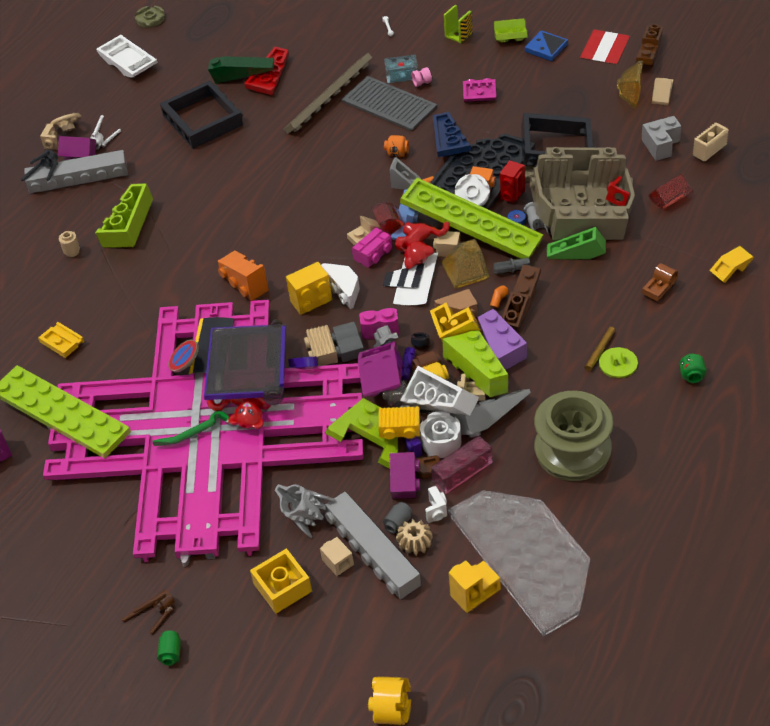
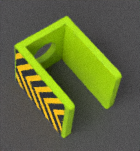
[444,5,473,43]

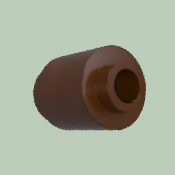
[411,350,441,371]

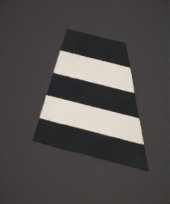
[383,263,425,288]

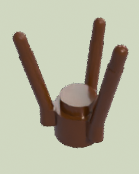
[122,589,175,634]

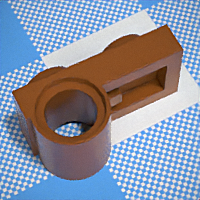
[642,263,678,301]

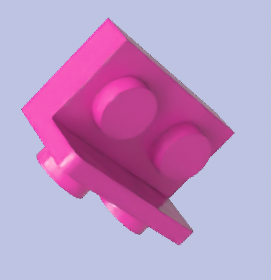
[463,78,496,102]

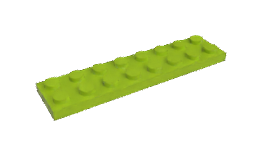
[400,178,543,259]
[0,365,131,459]

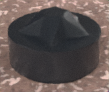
[411,332,430,347]

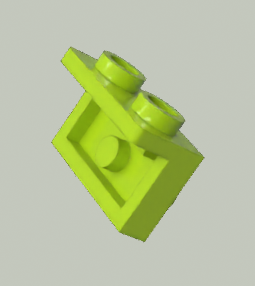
[494,18,527,42]

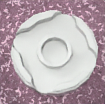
[455,174,490,206]

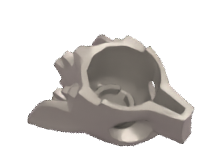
[275,484,335,538]

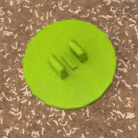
[599,347,638,378]

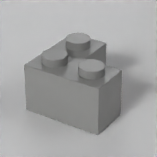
[642,116,681,161]

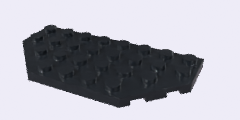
[430,134,535,224]

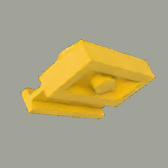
[38,322,84,358]

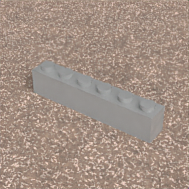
[24,150,128,194]
[325,492,421,600]

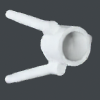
[90,115,121,150]

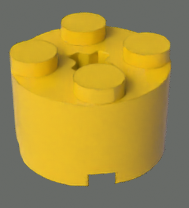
[368,677,411,725]

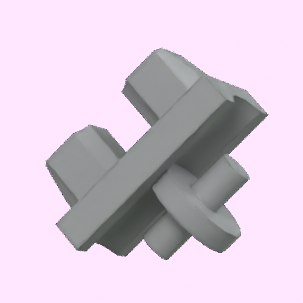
[373,325,398,348]

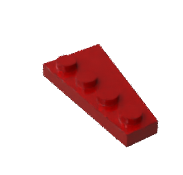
[244,47,289,95]

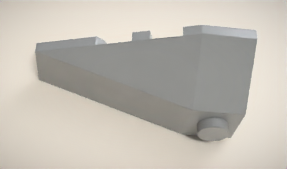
[450,389,531,438]

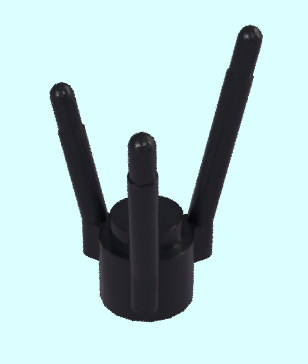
[21,149,58,181]

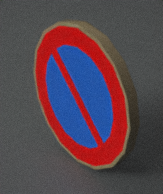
[168,340,199,372]

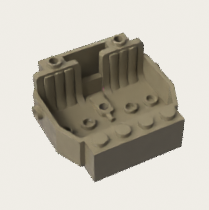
[530,147,635,240]

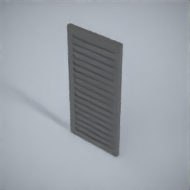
[342,76,437,131]

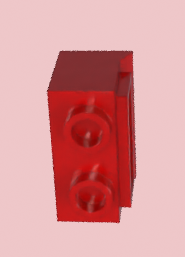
[500,160,525,203]

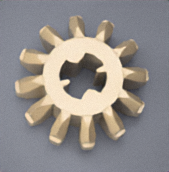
[396,519,433,556]

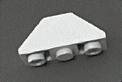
[321,263,360,309]

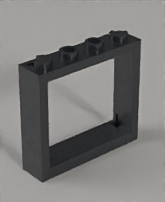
[160,80,243,149]
[521,113,593,167]

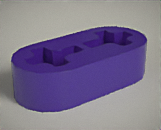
[288,357,318,368]

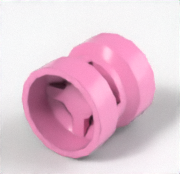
[411,67,432,87]

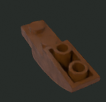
[636,24,663,65]
[502,264,541,329]

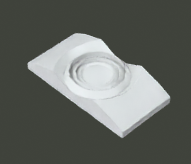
[97,35,158,77]

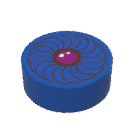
[508,210,526,225]

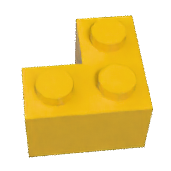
[430,302,482,342]
[449,561,501,613]

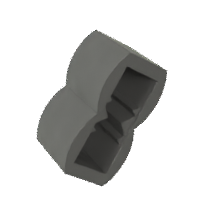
[330,322,364,362]

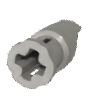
[523,202,549,235]

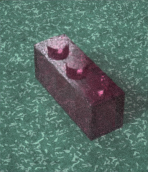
[431,436,493,494]

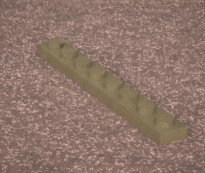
[283,53,372,134]

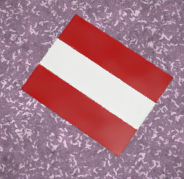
[580,29,630,64]

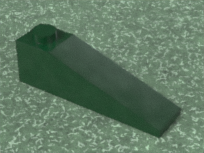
[208,56,275,84]

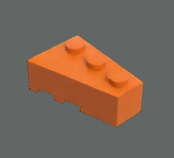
[217,250,269,301]

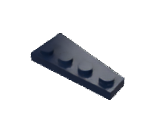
[433,112,472,157]

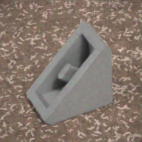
[390,157,421,190]

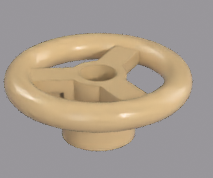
[50,113,81,133]

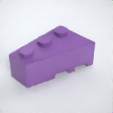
[478,309,527,370]

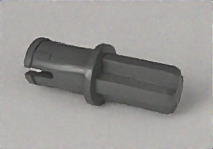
[493,257,530,273]

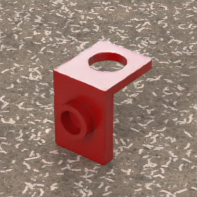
[605,176,630,206]

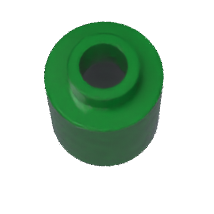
[157,631,181,666]

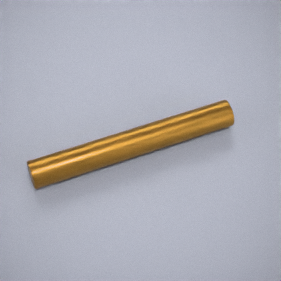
[585,327,616,371]

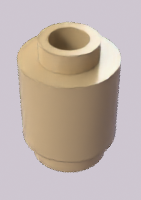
[59,231,80,257]

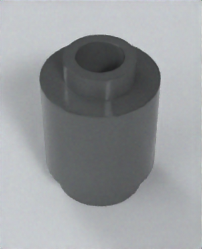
[383,502,412,533]

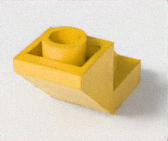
[709,246,754,283]

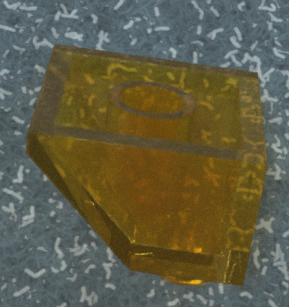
[617,61,643,108]
[442,239,489,288]

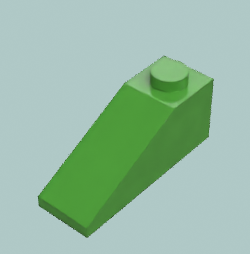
[547,227,606,259]

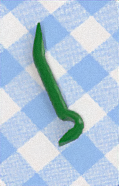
[152,411,230,446]

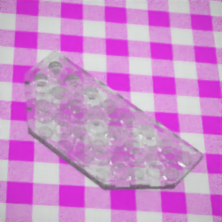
[448,490,590,636]

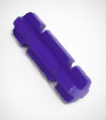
[401,347,415,380]

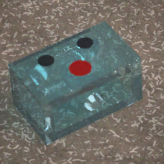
[384,55,418,83]

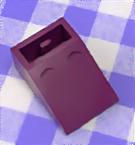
[358,342,403,397]

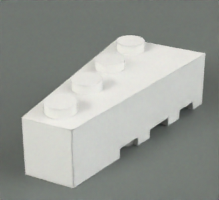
[400,366,479,416]

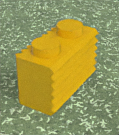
[379,406,420,439]

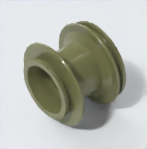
[534,391,614,481]

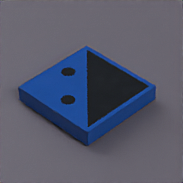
[525,30,568,61]

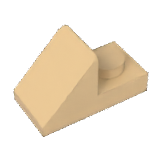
[652,78,673,105]
[347,216,386,245]

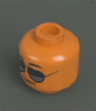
[384,135,409,158]

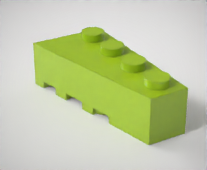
[95,184,153,247]
[443,330,508,397]

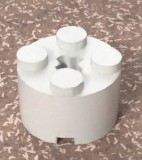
[420,411,461,458]

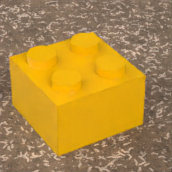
[286,262,332,315]
[250,548,312,614]

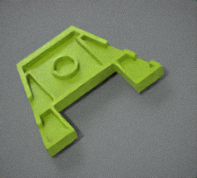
[325,398,398,469]

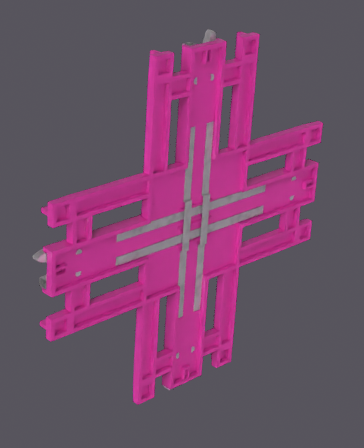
[43,300,364,567]

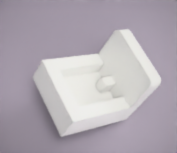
[425,486,447,523]

